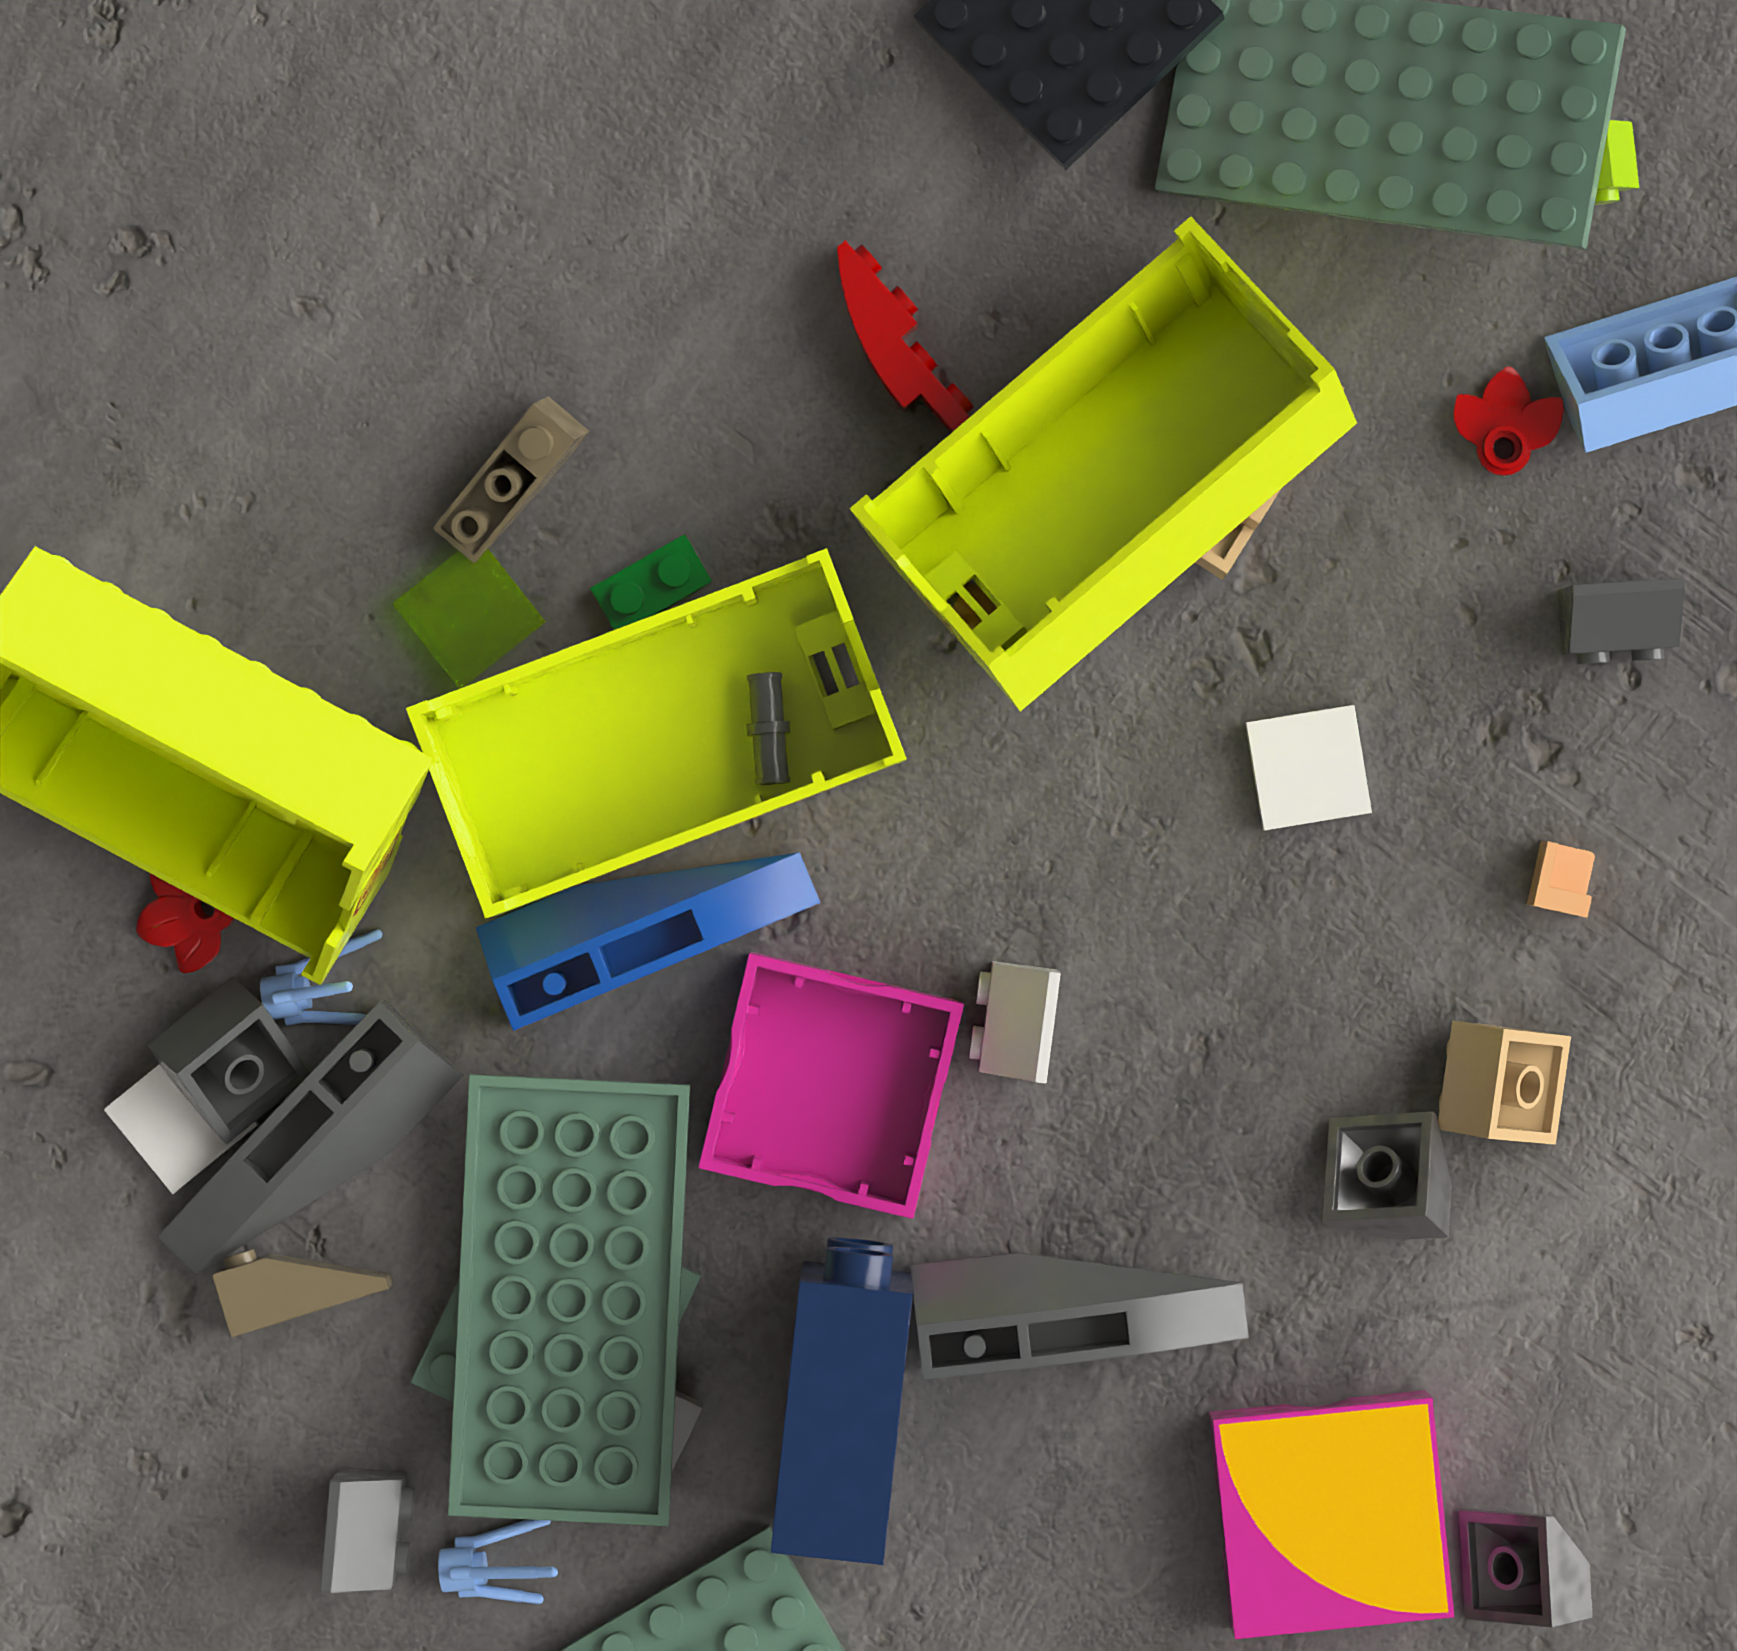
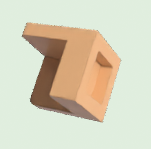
[1527,841,1595,918]

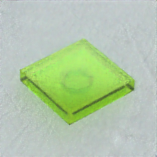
[392,549,547,689]

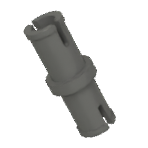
[746,672,791,785]

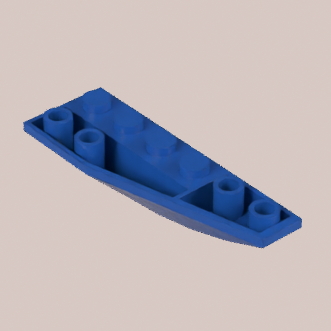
[475,852,821,1031]

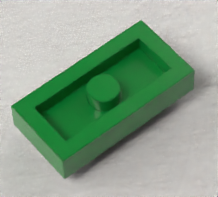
[590,534,713,630]

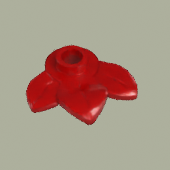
[1453,366,1564,476]
[136,873,235,973]

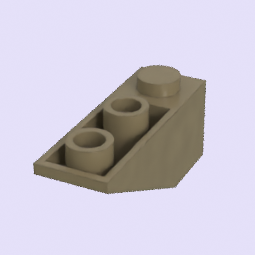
[433,396,590,564]

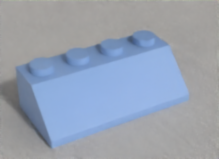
[1544,277,1737,453]

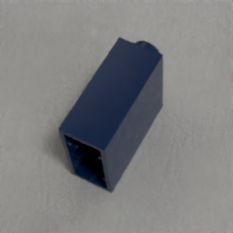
[770,1237,913,1565]

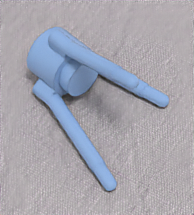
[260,929,383,1026]
[438,1519,558,1604]

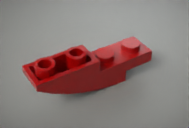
[837,240,974,433]

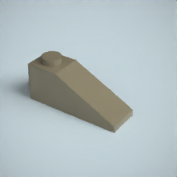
[212,1249,394,1338]

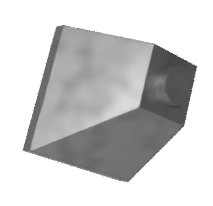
[1322,1111,1452,1240]
[1459,1509,1592,1628]

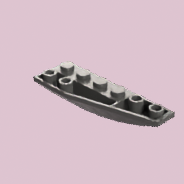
[157,1000,464,1275]
[910,1252,1249,1380]

